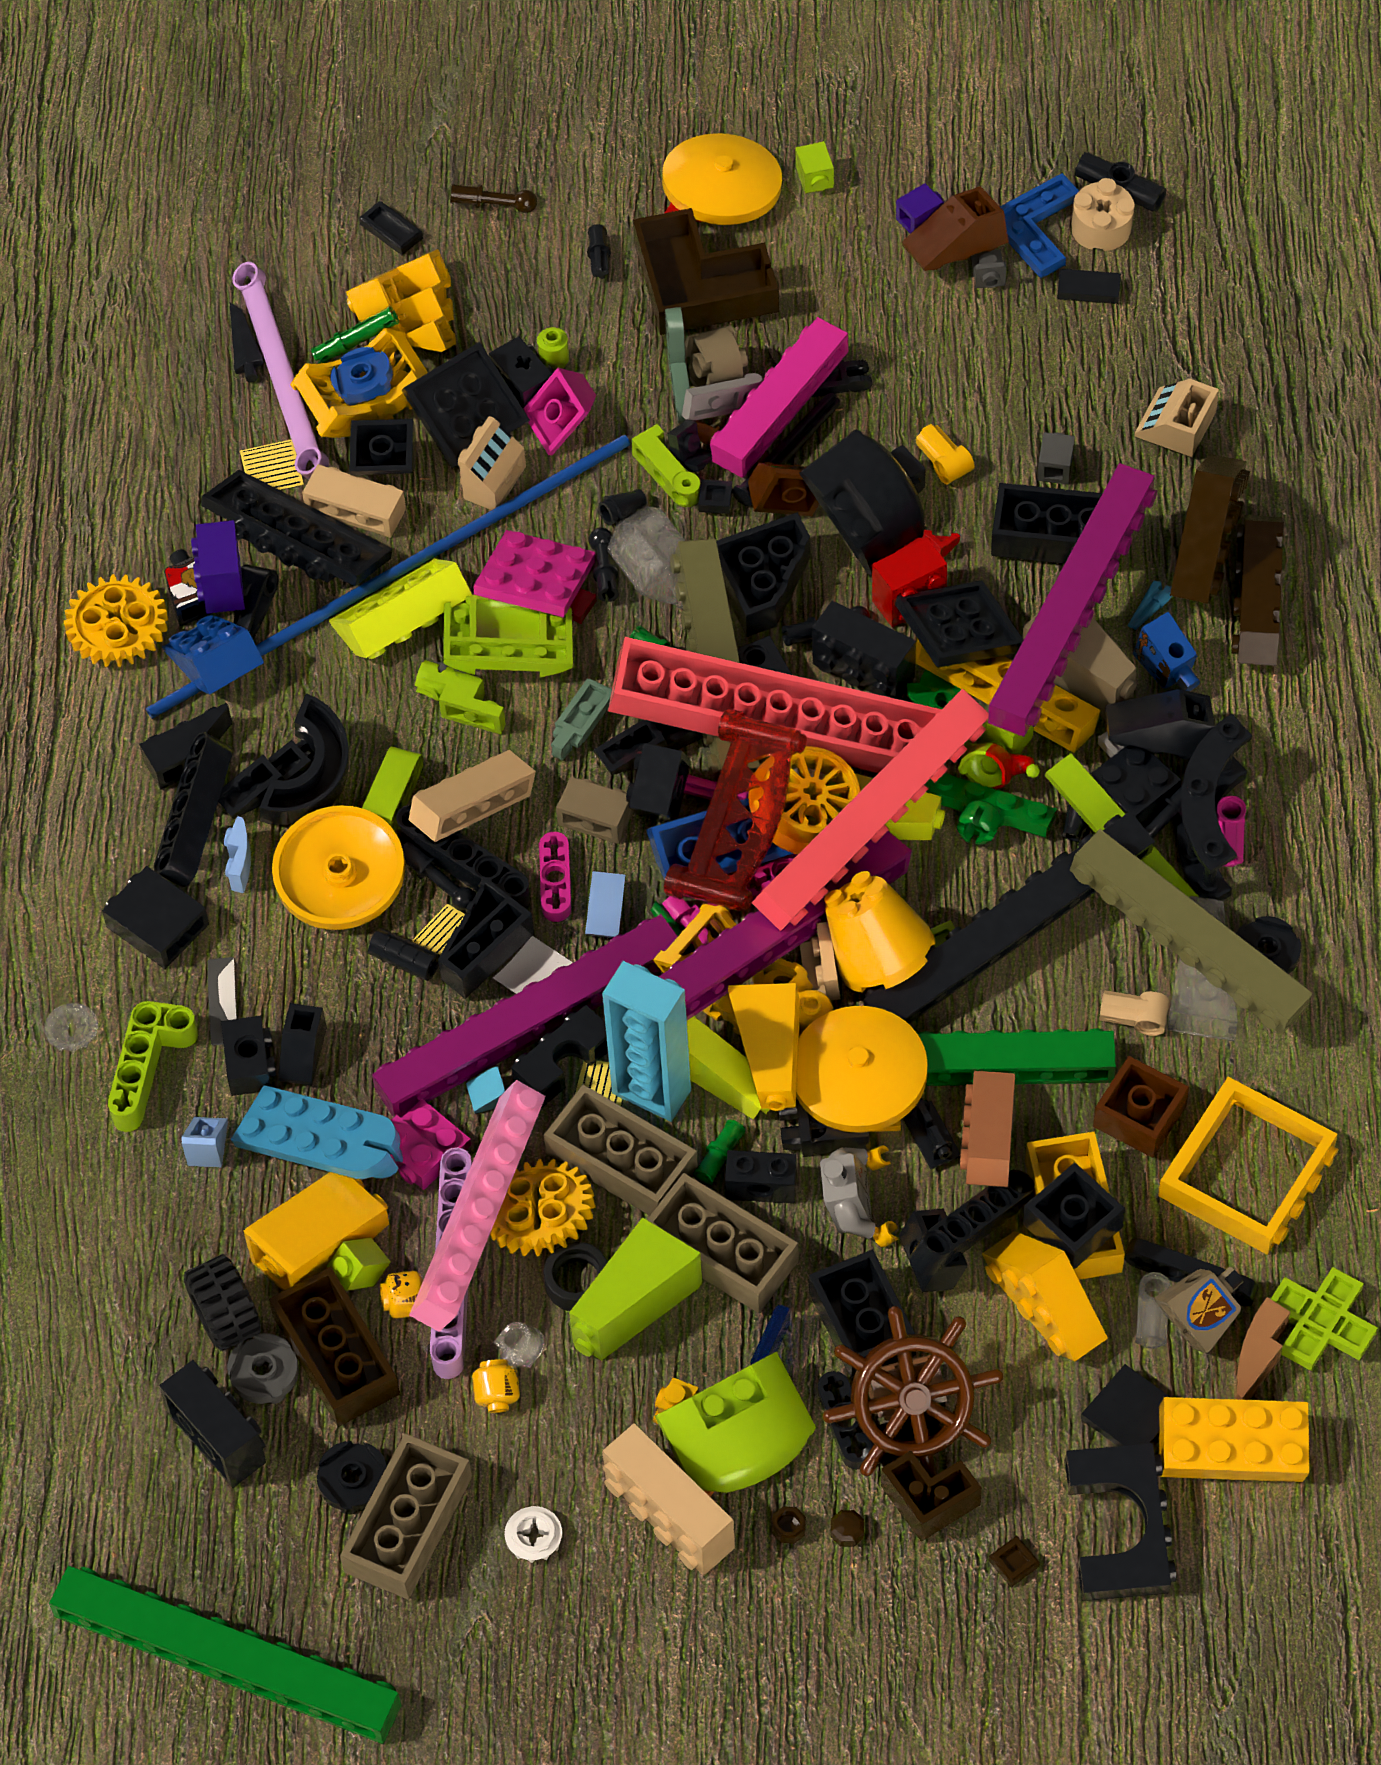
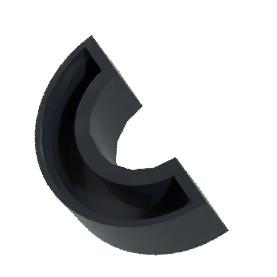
[259,693,349,825]

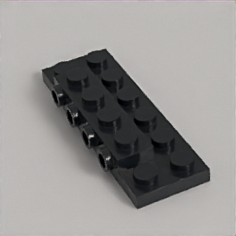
[201,470,392,586]

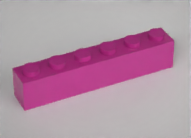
[710,317,849,478]

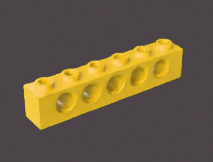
[916,639,1101,753]

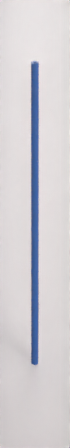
[146,434,630,719]

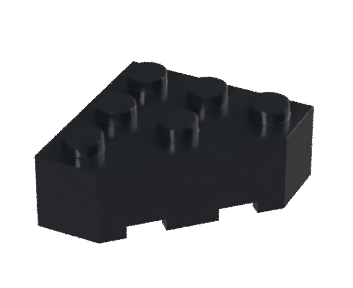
[716,512,810,637]

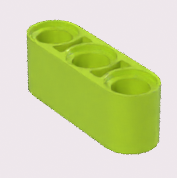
[362,746,424,831]

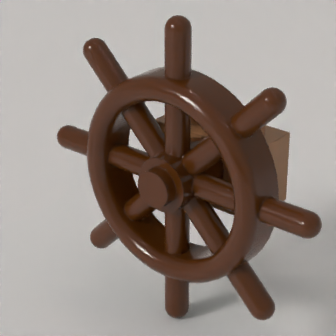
[822,1306,1003,1478]

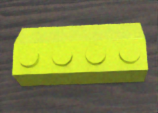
[329,559,472,659]

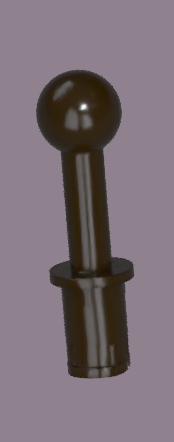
[450,184,537,213]

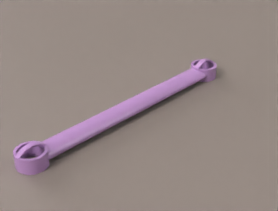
[232,262,329,480]

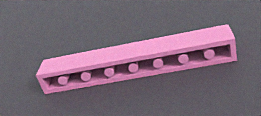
[409,1080,546,1332]

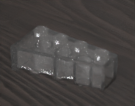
[1168,896,1238,1042]

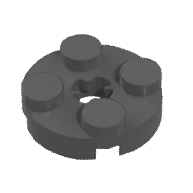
[227,1333,299,1404]

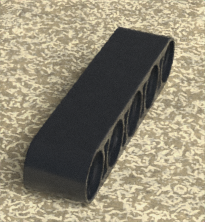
[153,732,233,887]
[396,805,531,909]
[910,1169,1034,1276]

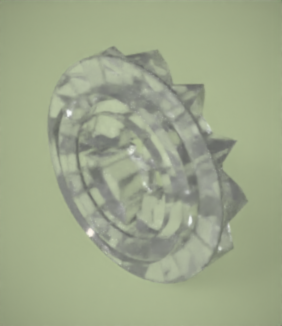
[44,1003,99,1054]

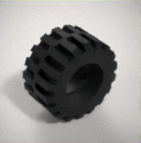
[184,1254,261,1351]

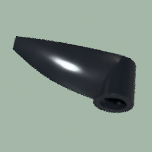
[234,564,279,640]

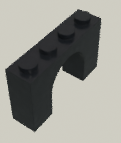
[1064,1443,1176,1601]

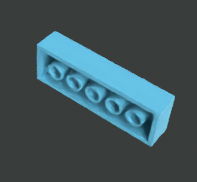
[602,961,691,1122]

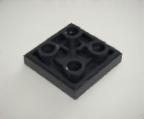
[1081,1364,1170,1446]

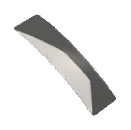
[208,957,236,1046]

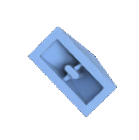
[182,1117,228,1168]

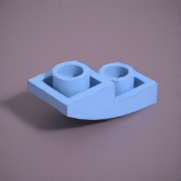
[224,816,251,893]
[585,871,625,938]

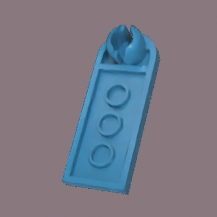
[231,1085,403,1179]

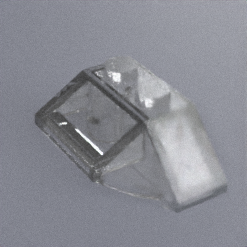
[607,506,685,609]

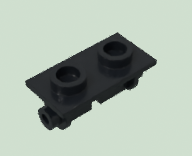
[902,1097,961,1170]

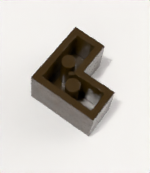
[881,1451,982,1542]

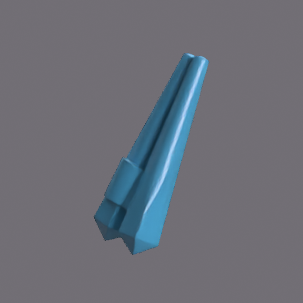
[1128,580,1172,630]

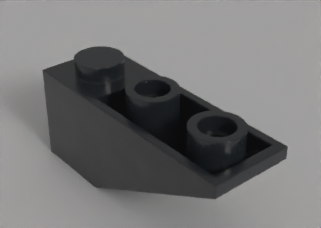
[139,703,232,790]

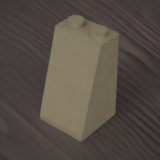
[1023,612,1137,720]

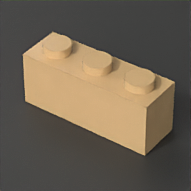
[302,464,406,538]

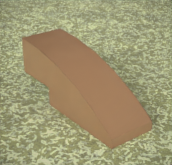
[1234,1297,1291,1400]

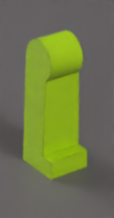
[632,424,700,507]

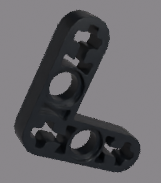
[818,1371,941,1470]

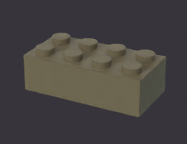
[544,1084,698,1216]
[647,1173,799,1313]
[340,1433,472,1600]

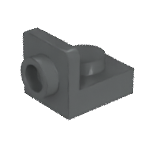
[970,250,1006,289]

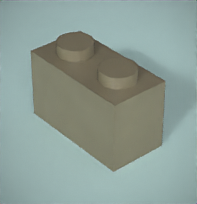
[556,776,633,844]

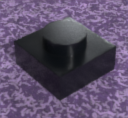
[698,479,733,514]

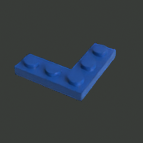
[1000,173,1079,279]

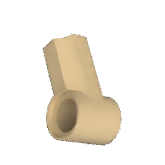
[1099,990,1170,1036]

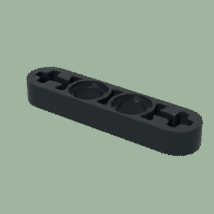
[1124,1238,1259,1306]

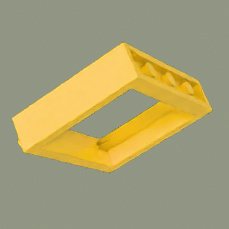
[1158,1077,1339,1255]

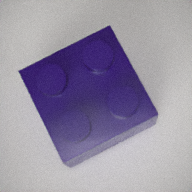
[191,520,245,614]

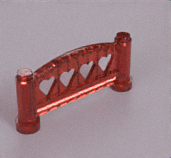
[664,708,807,911]

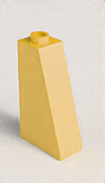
[728,983,800,1111]

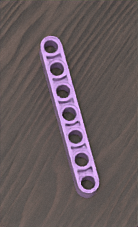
[430,1147,472,1379]

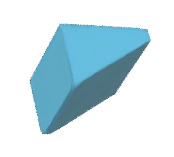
[466,1066,505,1114]

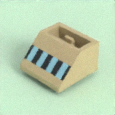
[1135,379,1219,457]
[458,416,526,510]

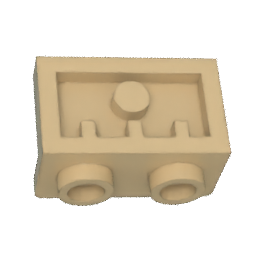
[800,922,841,1001]

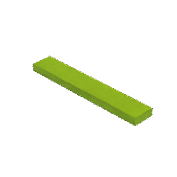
[1045,753,1201,904]

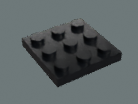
[401,342,530,469]
[895,580,1024,668]

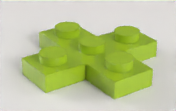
[1271,1267,1378,1371]

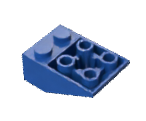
[162,615,264,694]

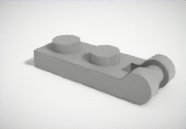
[682,373,763,421]

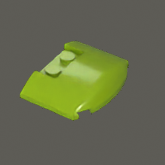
[443,595,573,677]
[655,1351,816,1493]

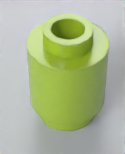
[537,327,569,371]

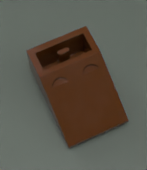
[902,186,1009,271]

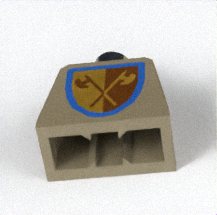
[1154,1267,1244,1353]

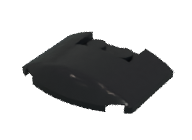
[799,429,927,577]

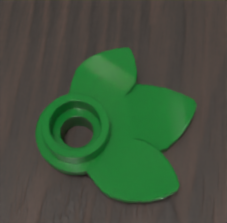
[906,670,969,709]

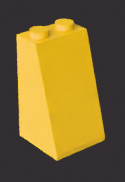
[244,1172,389,1291]

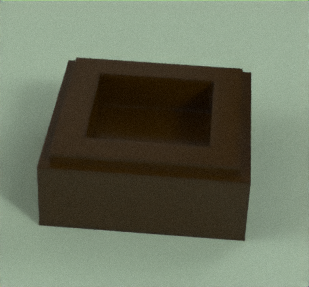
[988,1536,1040,1587]

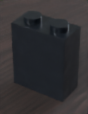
[102,866,209,969]

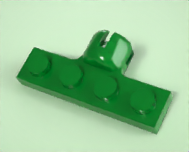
[925,773,1057,846]

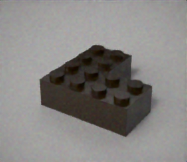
[633,208,779,335]
[1170,454,1251,604]

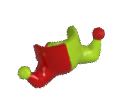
[958,739,1040,790]

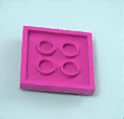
[474,530,595,617]

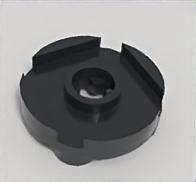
[1236,916,1301,974]
[317,1441,387,1515]

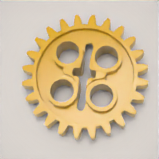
[64,574,169,667]
[490,1159,596,1256]

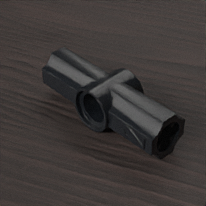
[1075,152,1167,212]

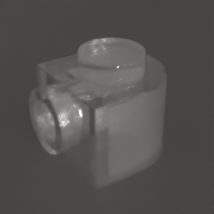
[493,1322,544,1368]

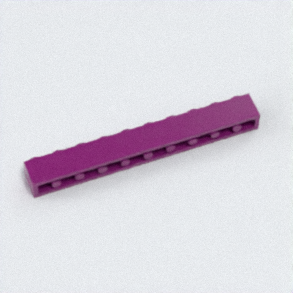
[988,463,1157,737]
[659,831,912,1020]
[372,914,683,1117]

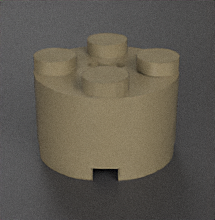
[685,325,748,387]

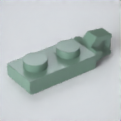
[551,678,612,761]

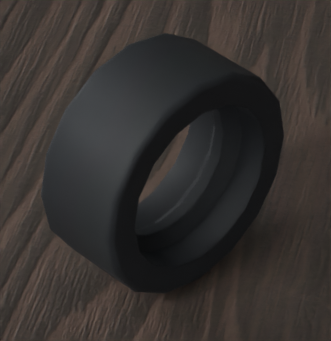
[543,1242,608,1311]

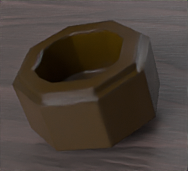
[772,1506,806,1544]
[831,1510,864,1547]

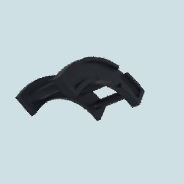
[1176,713,1252,911]

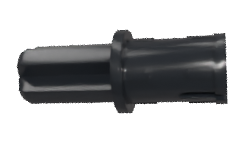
[587,224,611,279]

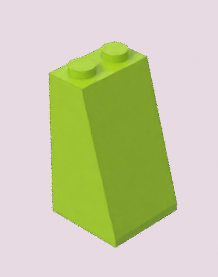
[569,1217,702,1361]

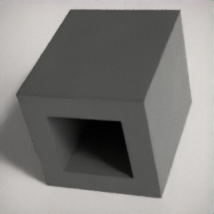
[1037,432,1075,485]

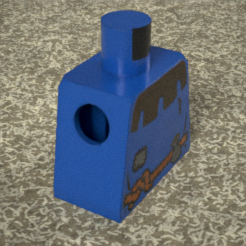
[1133,612,1200,691]

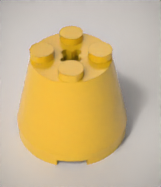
[824,871,935,992]

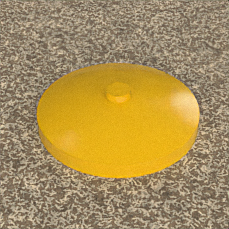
[662,133,782,225]
[272,805,405,930]
[796,1006,928,1133]

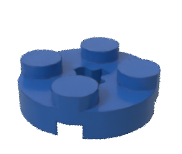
[331,347,393,405]

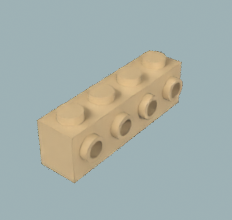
[408,750,536,842]

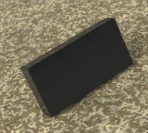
[359,201,423,256]
[1057,269,1121,304]

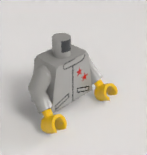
[820,1145,899,1247]

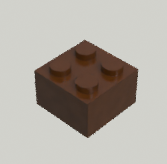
[1093,1056,1189,1158]

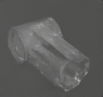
[1135,1272,1171,1349]

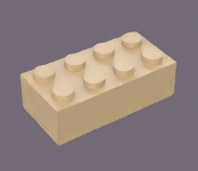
[602,1423,735,1576]

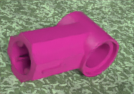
[1216,795,1247,867]

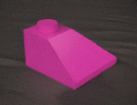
[523,368,596,456]

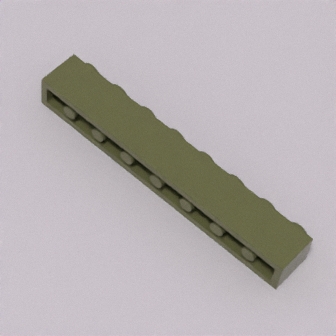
[670,539,760,784]
[1070,829,1313,1035]

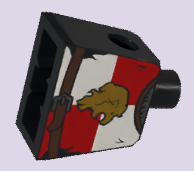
[164,549,212,627]

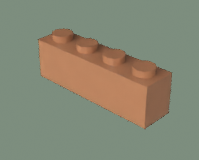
[960,1071,1015,1187]

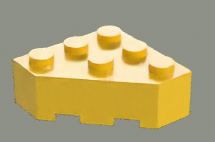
[982,1231,1108,1362]

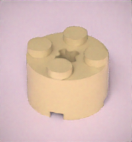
[1071,178,1135,251]

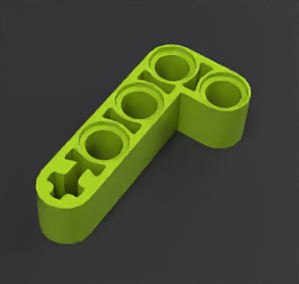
[108,1001,198,1132]

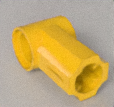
[916,424,975,485]

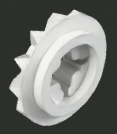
[505,1506,563,1563]

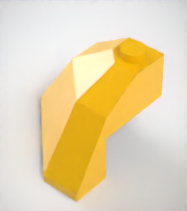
[346,249,456,352]

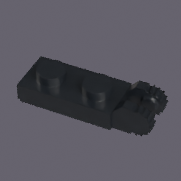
[811,359,873,397]

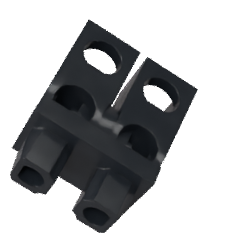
[779,1098,872,1157]

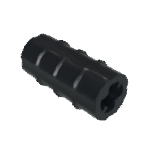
[368,928,440,981]

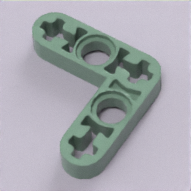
[665,307,690,424]

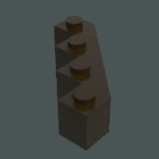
[1231,515,1284,666]

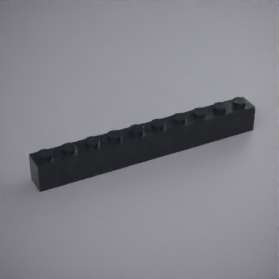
[863,811,1155,1024]

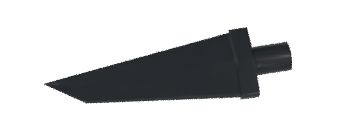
[229,302,264,382]

